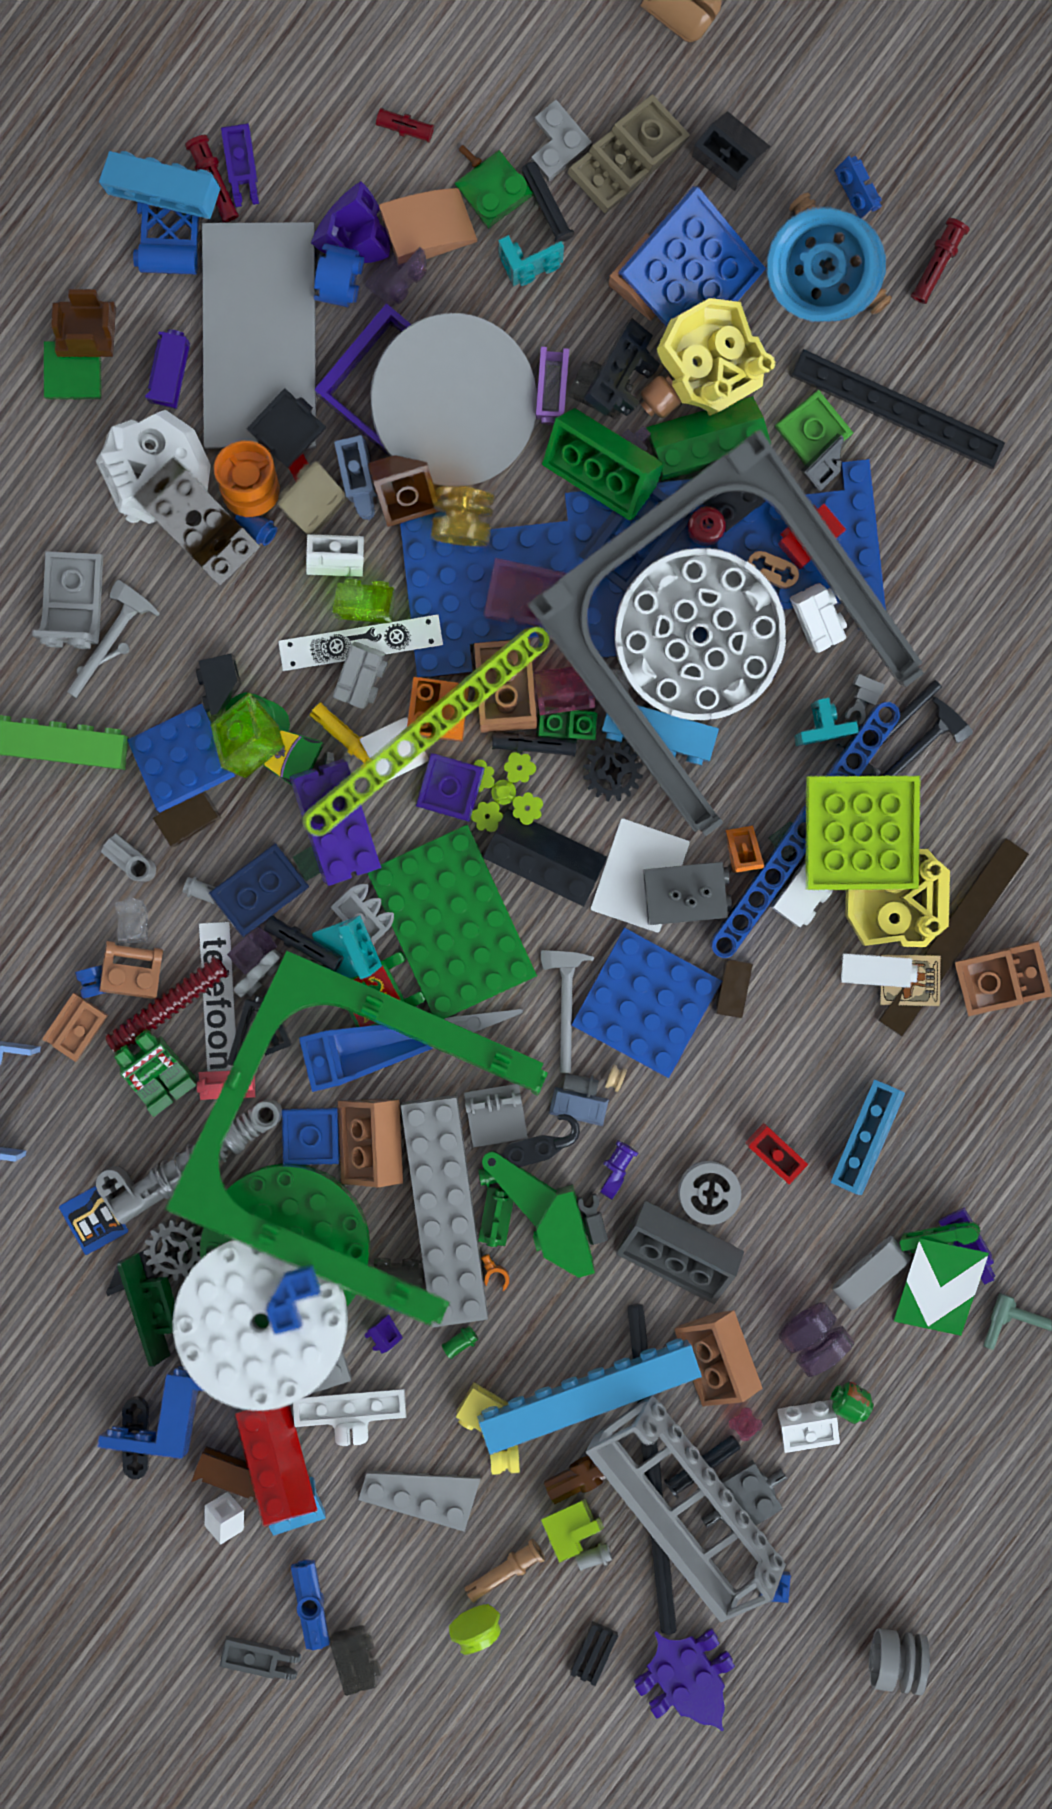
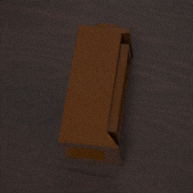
[191,1446,256,1502]

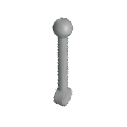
[77,643,130,675]

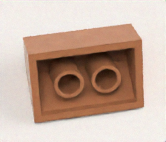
[338,1099,403,1188]
[674,1310,763,1406]

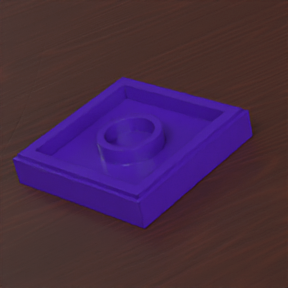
[416,753,485,822]

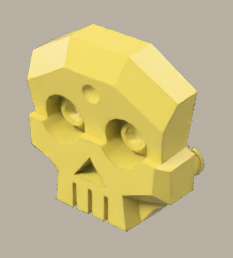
[657,298,775,416]
[845,849,950,947]

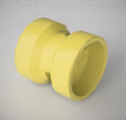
[490,1445,520,1475]

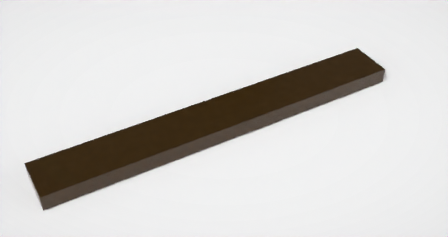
[878,838,1029,1036]

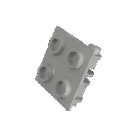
[464,1084,528,1147]

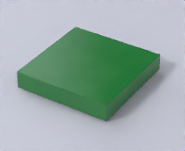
[44,341,101,399]

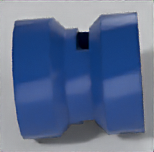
[75,965,106,999]

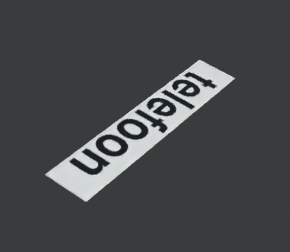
[199,922,236,1072]

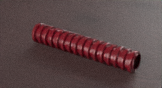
[106,957,228,1052]

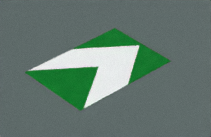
[894,1239,989,1336]

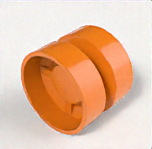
[214,441,280,517]

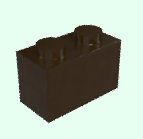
[153,791,222,847]

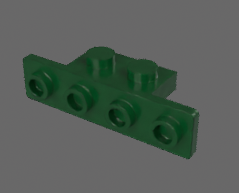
[117,1253,176,1367]

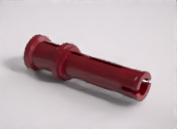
[185,134,239,223]
[911,218,970,304]

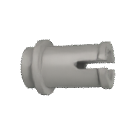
[182,876,216,905]
[575,1543,612,1571]

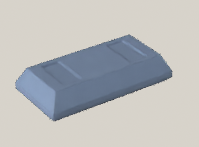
[549,1087,609,1126]

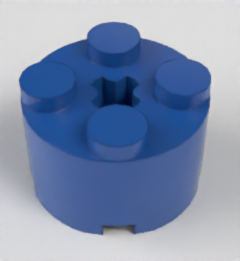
[314,243,365,308]

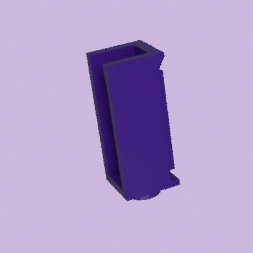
[145,329,190,409]

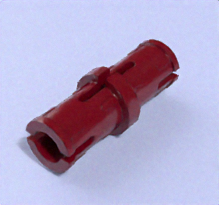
[376,108,434,143]

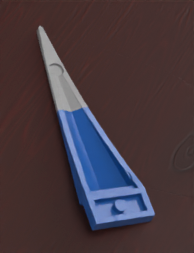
[299,1009,523,1092]

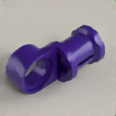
[600,1140,639,1200]

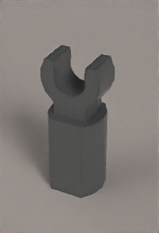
[578,1193,608,1245]

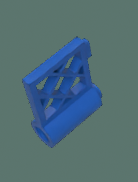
[133,202,199,275]

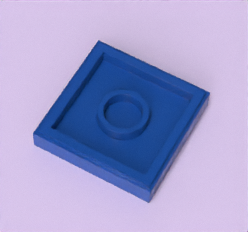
[282,1108,339,1165]

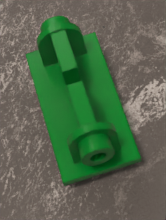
[478,1187,514,1247]

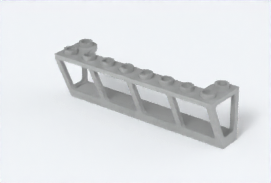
[585,1395,786,1623]

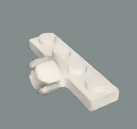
[293,1389,406,1446]

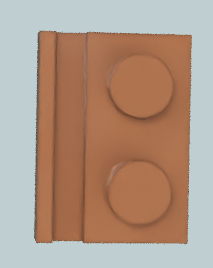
[42,993,109,1062]

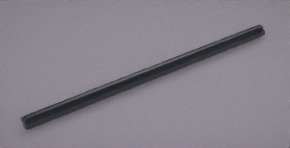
[627,1304,677,1635]

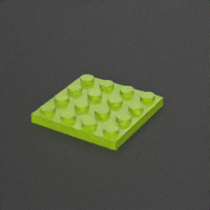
[805,776,920,890]

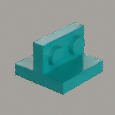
[794,698,859,747]

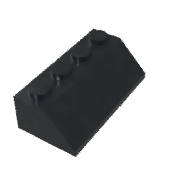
[483,809,607,907]

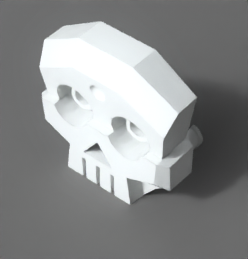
[96,410,211,524]

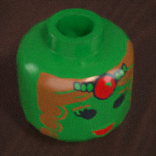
[830,1381,874,1424]

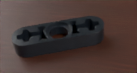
[122,1396,150,1479]

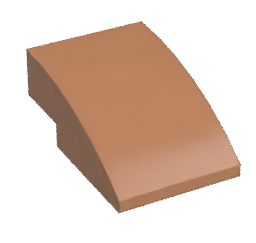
[379,188,477,265]
[955,940,1052,1016]

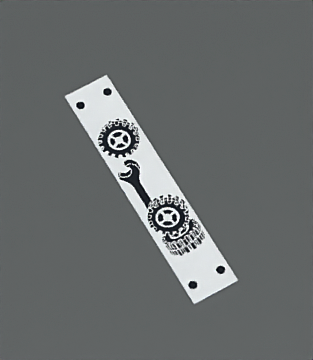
[279,615,443,671]

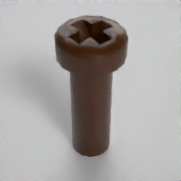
[459,145,482,168]

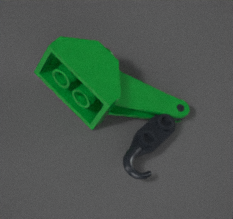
[482,1114,595,1278]

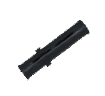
[492,731,577,757]
[264,916,344,972]

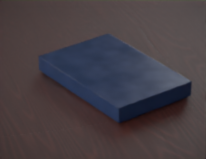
[208,843,309,938]

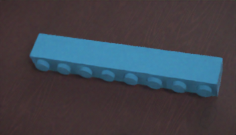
[477,1338,702,1455]

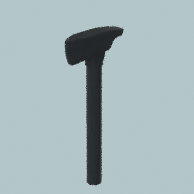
[835,679,942,776]
[882,697,973,776]

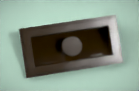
[715,959,753,1018]

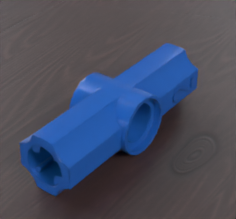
[291,1559,330,1650]

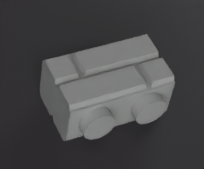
[333,642,388,709]

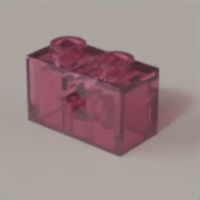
[534,666,595,715]

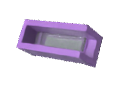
[536,347,569,425]

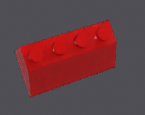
[234,1404,318,1527]

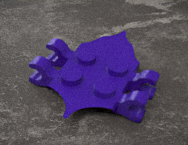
[634,1628,735,1731]

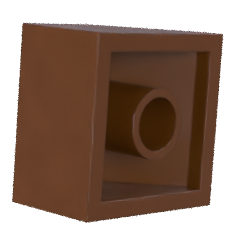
[368,455,441,527]

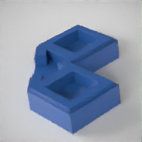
[265,1265,321,1335]

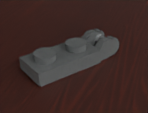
[219,1636,301,1680]

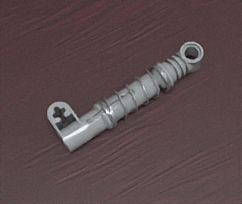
[96,1099,282,1224]

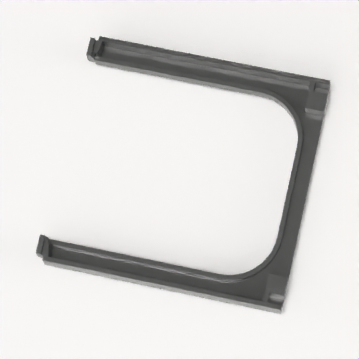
[527,430,924,836]

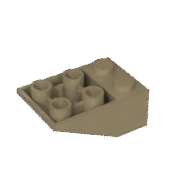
[277,461,348,536]

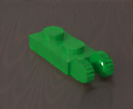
[900,1221,981,1253]

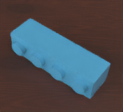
[99,151,220,219]
[601,705,719,766]
[830,1079,905,1195]

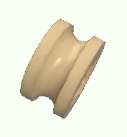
[605,1064,627,1092]

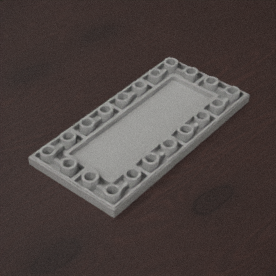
[202,222,316,449]

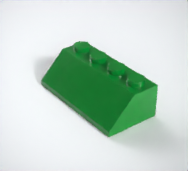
[646,396,771,482]
[542,408,664,521]

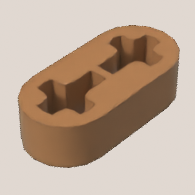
[747,551,799,589]

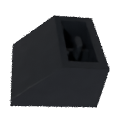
[692,111,771,191]

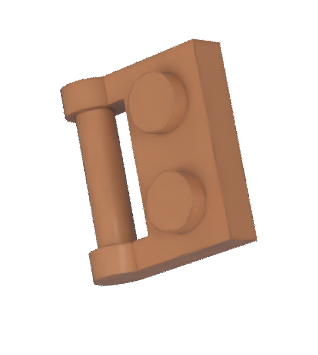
[99,941,163,999]

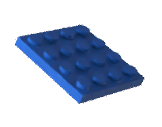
[618,186,766,327]
[572,928,722,1078]

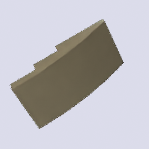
[567,94,690,214]

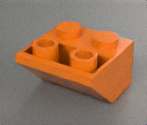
[407,677,470,742]

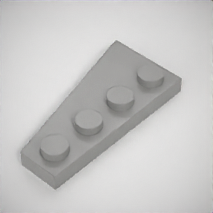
[358,1470,481,1532]

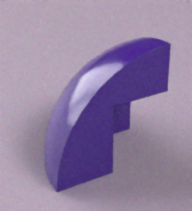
[311,181,390,263]

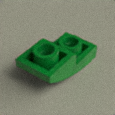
[536,708,597,740]

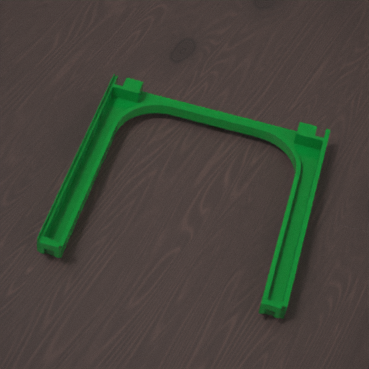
[166,951,548,1326]

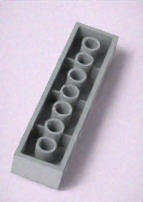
[401,1094,488,1327]

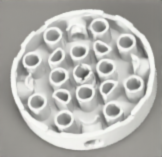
[614,549,786,720]
[173,1240,348,1410]

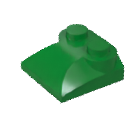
[455,150,533,229]

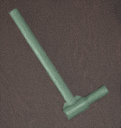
[983,1293,1052,1350]

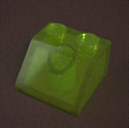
[332,579,395,623]
[211,693,284,779]

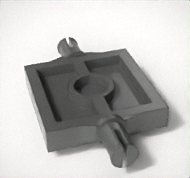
[701,1460,787,1531]

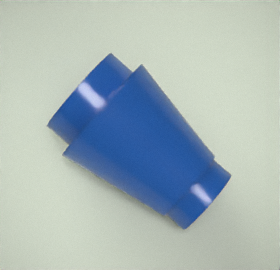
[235,515,277,546]

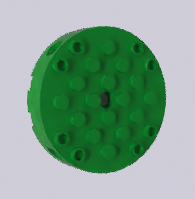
[200,1163,370,1328]

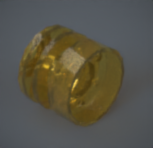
[430,486,495,547]

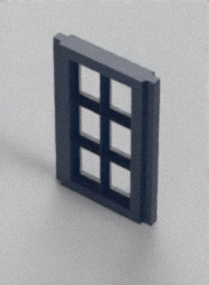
[579,487,692,592]

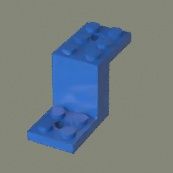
[97,1366,204,1459]

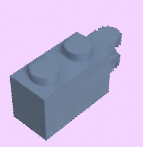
[334,435,378,521]

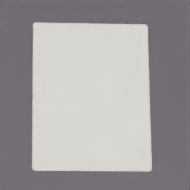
[591,819,690,933]

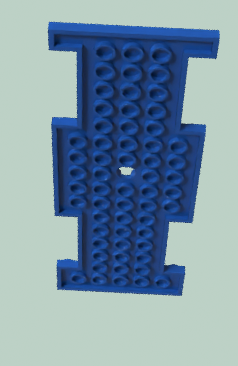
[400,459,886,678]

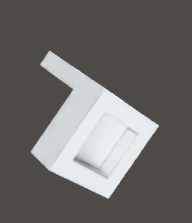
[205,1492,244,1545]

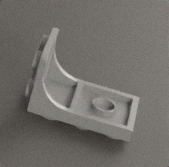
[32,551,103,649]

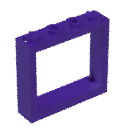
[314,303,412,457]

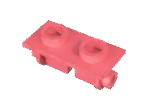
[197,1070,256,1100]

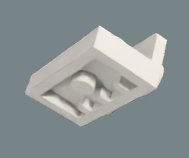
[777,1400,840,1453]

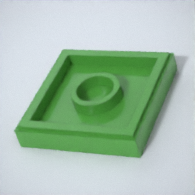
[774,390,853,465]

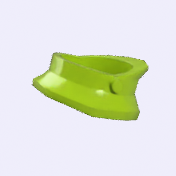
[449,1604,501,1655]

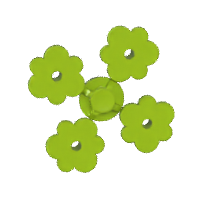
[471,752,543,832]

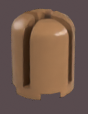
[640,0,722,43]

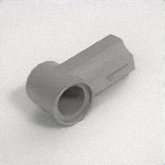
[101,833,156,882]

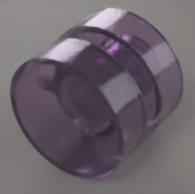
[778,1302,854,1377]

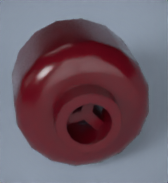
[688,507,726,546]

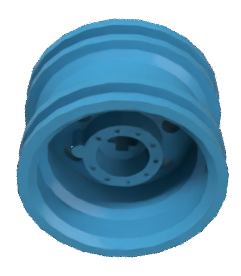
[767,208,886,321]

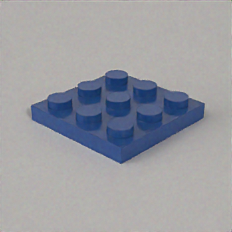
[127,704,235,813]

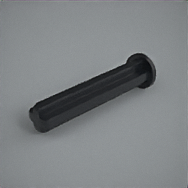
[521,162,575,244]
[664,1435,741,1499]

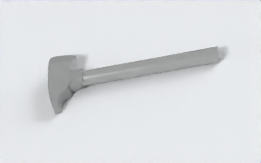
[67,580,160,698]
[541,950,595,1073]

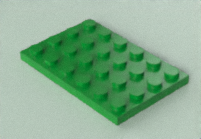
[368,825,537,1019]

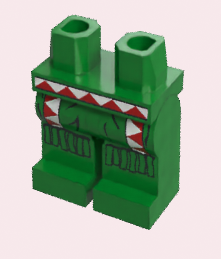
[114,1029,196,1117]

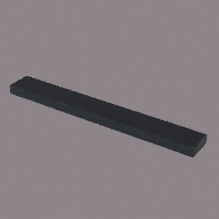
[791,349,1006,469]

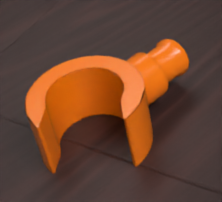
[481,1254,510,1291]

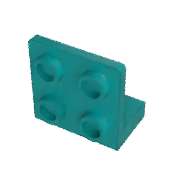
[498,235,564,287]
[312,915,382,979]

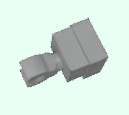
[845,674,885,724]

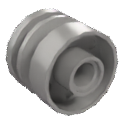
[869,1628,930,1695]

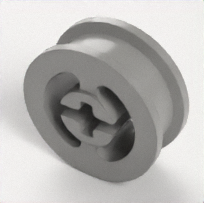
[678,1161,741,1225]

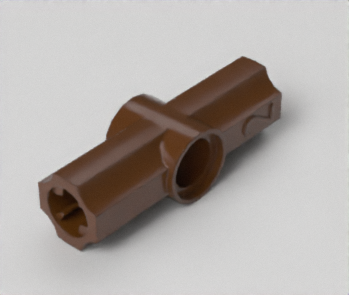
[544,1455,606,1505]

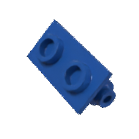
[834,156,882,219]

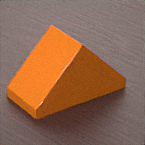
[726,826,764,873]

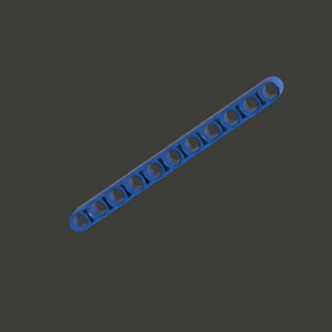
[710,702,900,958]

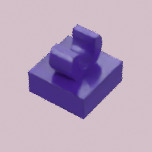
[364,1314,403,1354]

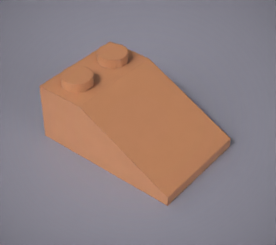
[474,639,537,733]

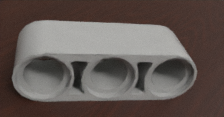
[832,1236,911,1310]

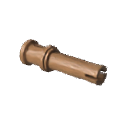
[465,1539,545,1603]

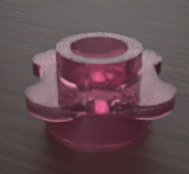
[729,1408,762,1441]

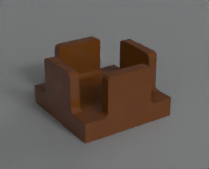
[51,289,116,357]

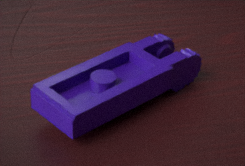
[221,123,259,207]

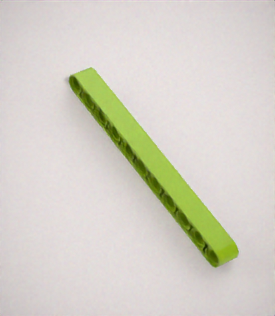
[302,627,549,836]

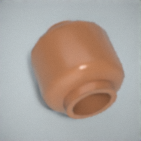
[641,375,681,418]

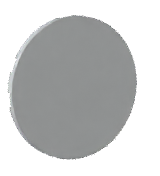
[370,313,537,487]

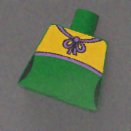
[253,729,325,785]

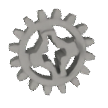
[144,1219,202,1281]

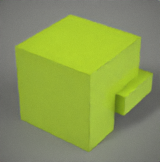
[541,1499,604,1563]

